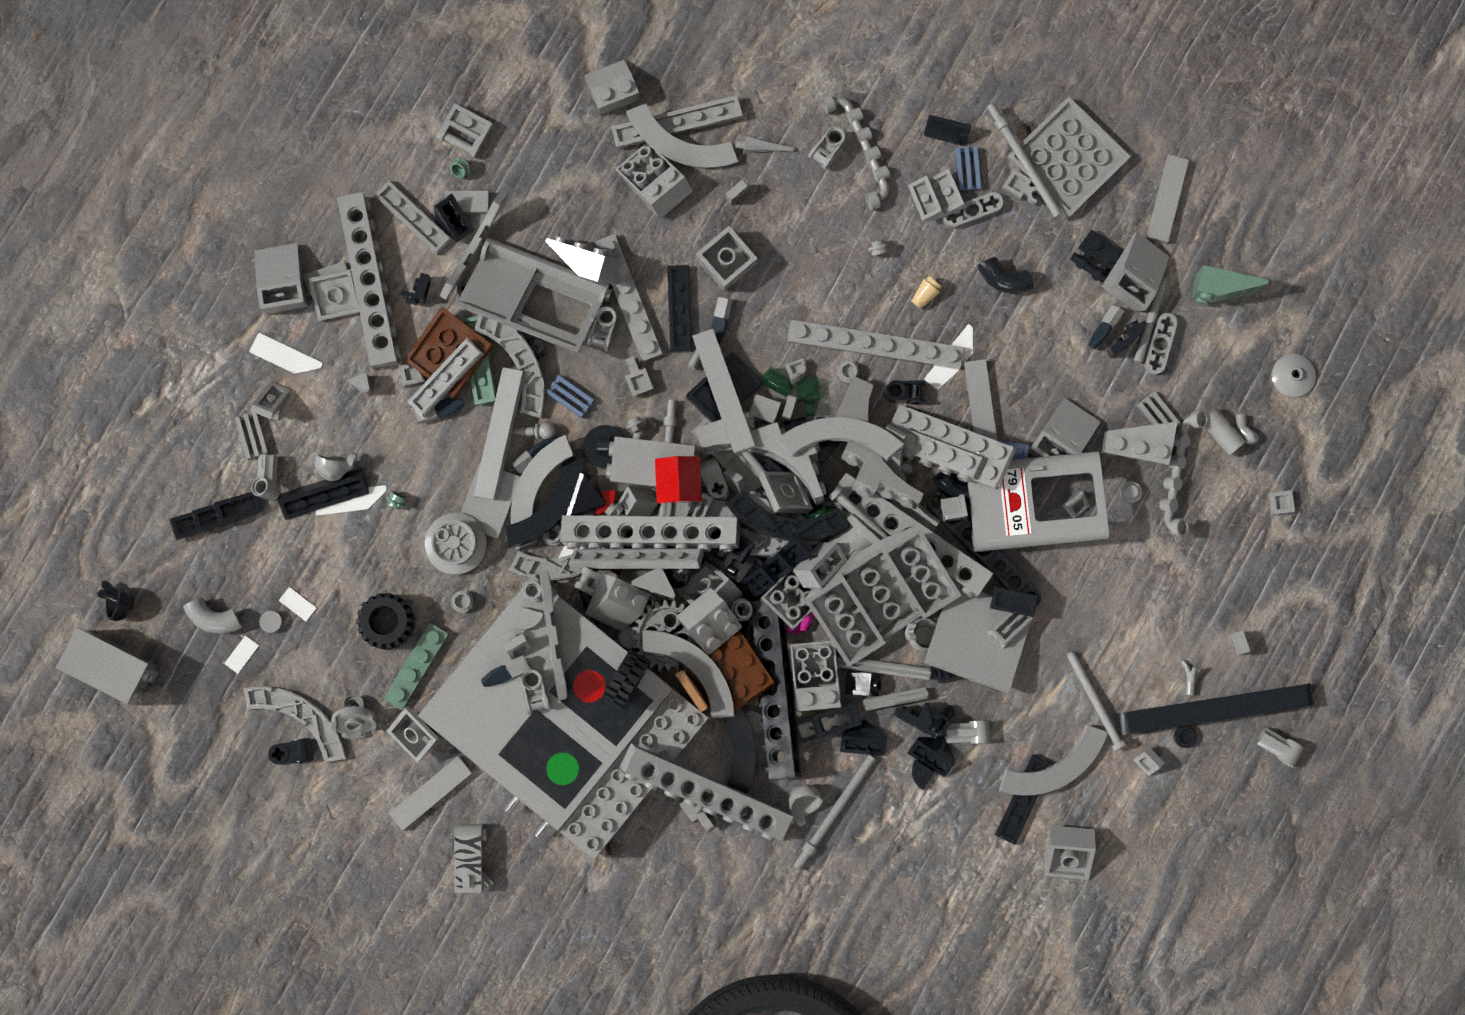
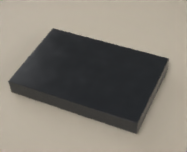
[685,352,763,423]

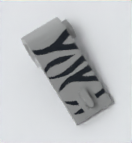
[454,824,488,893]

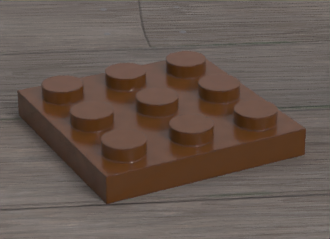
[404,307,494,399]
[684,630,776,722]

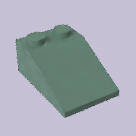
[1190,265,1269,306]

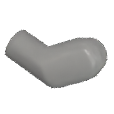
[1235,414,1259,444]

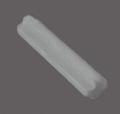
[863,687,929,711]

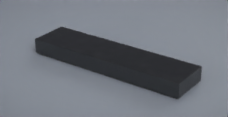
[667,265,692,353]
[994,754,1053,845]

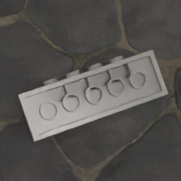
[890,404,1016,490]

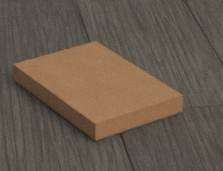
[675,670,710,712]

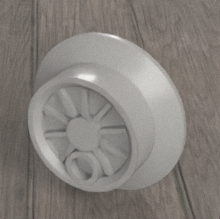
[425,513,487,574]

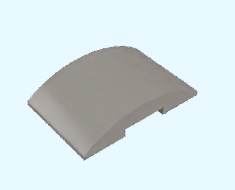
[804,526,962,667]

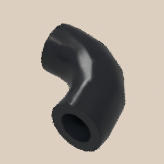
[977,257,1034,294]
[933,472,970,507]

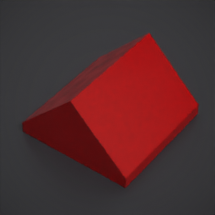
[655,456,702,504]

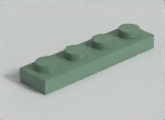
[461,316,497,406]
[383,622,449,710]

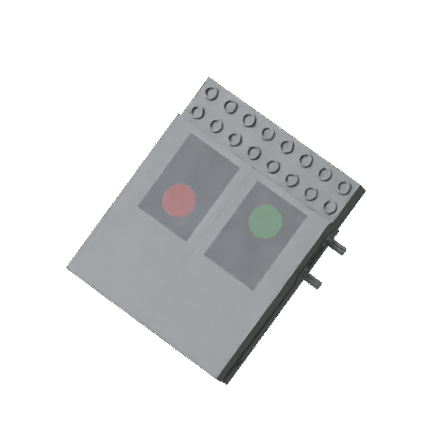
[418,576,709,860]

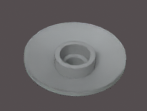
[1272,354,1316,398]

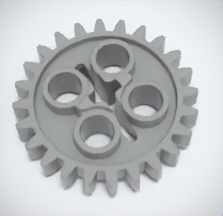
[630,600,697,672]

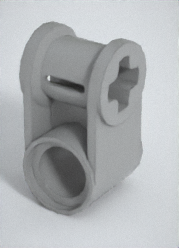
[808,126,845,170]
[587,307,618,351]
[700,457,729,501]
[521,669,551,714]

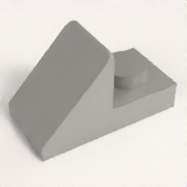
[251,381,290,420]

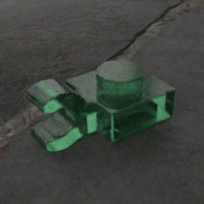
[796,377,820,416]

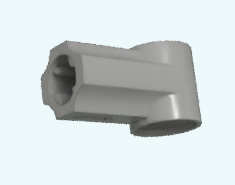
[251,454,281,501]
[945,721,990,744]
[1256,728,1304,768]

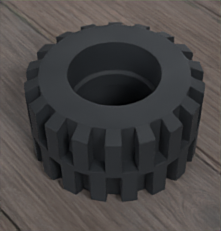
[356,593,415,650]

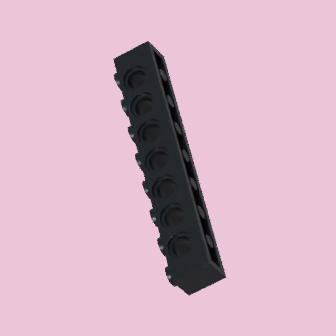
[750,600,802,781]

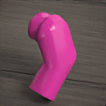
[786,612,815,634]

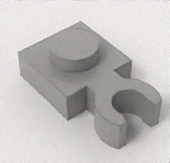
[1002,169,1040,205]

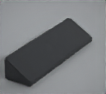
[278,468,369,520]

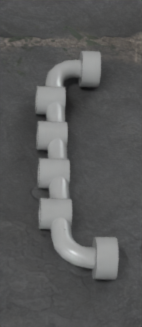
[821,94,890,210]
[1160,411,1209,536]

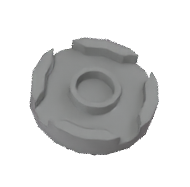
[331,695,377,739]

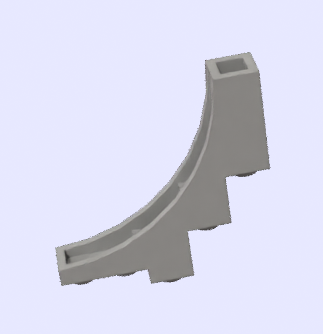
[835,376,924,509]
[695,411,827,505]

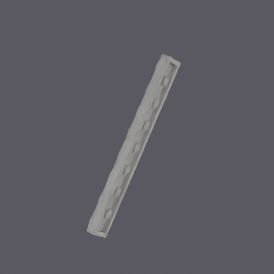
[787,320,964,370]

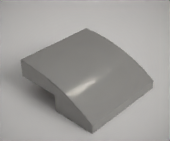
[908,169,966,222]

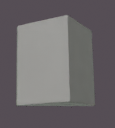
[631,569,676,601]

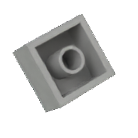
[696,226,758,292]
[676,588,742,656]

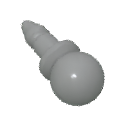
[513,422,556,440]

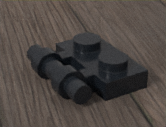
[1070,230,1123,283]
[703,530,755,577]

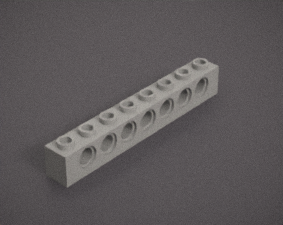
[337,192,401,370]
[832,473,993,598]
[560,515,741,552]
[620,743,793,841]

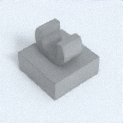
[503,629,532,660]
[1133,745,1165,776]

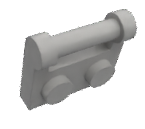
[436,103,493,158]

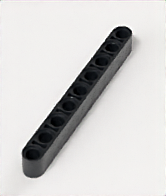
[1116,683,1315,735]

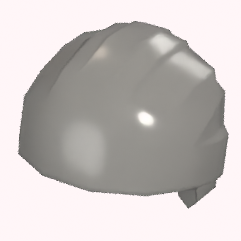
[314,452,358,481]
[905,618,936,652]
[789,785,823,827]

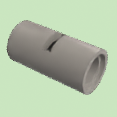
[1205,408,1246,455]

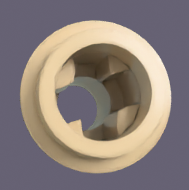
[911,276,942,309]

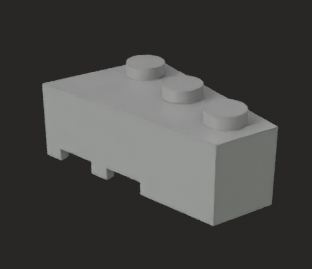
[1100,421,1178,466]

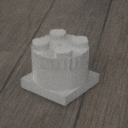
[827,514,881,559]

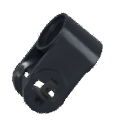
[884,380,927,405]
[268,738,314,765]

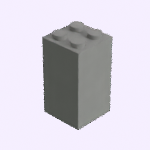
[606,437,695,489]
[56,628,158,705]

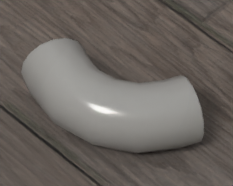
[183,598,242,634]

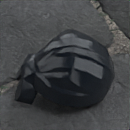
[97,581,134,621]

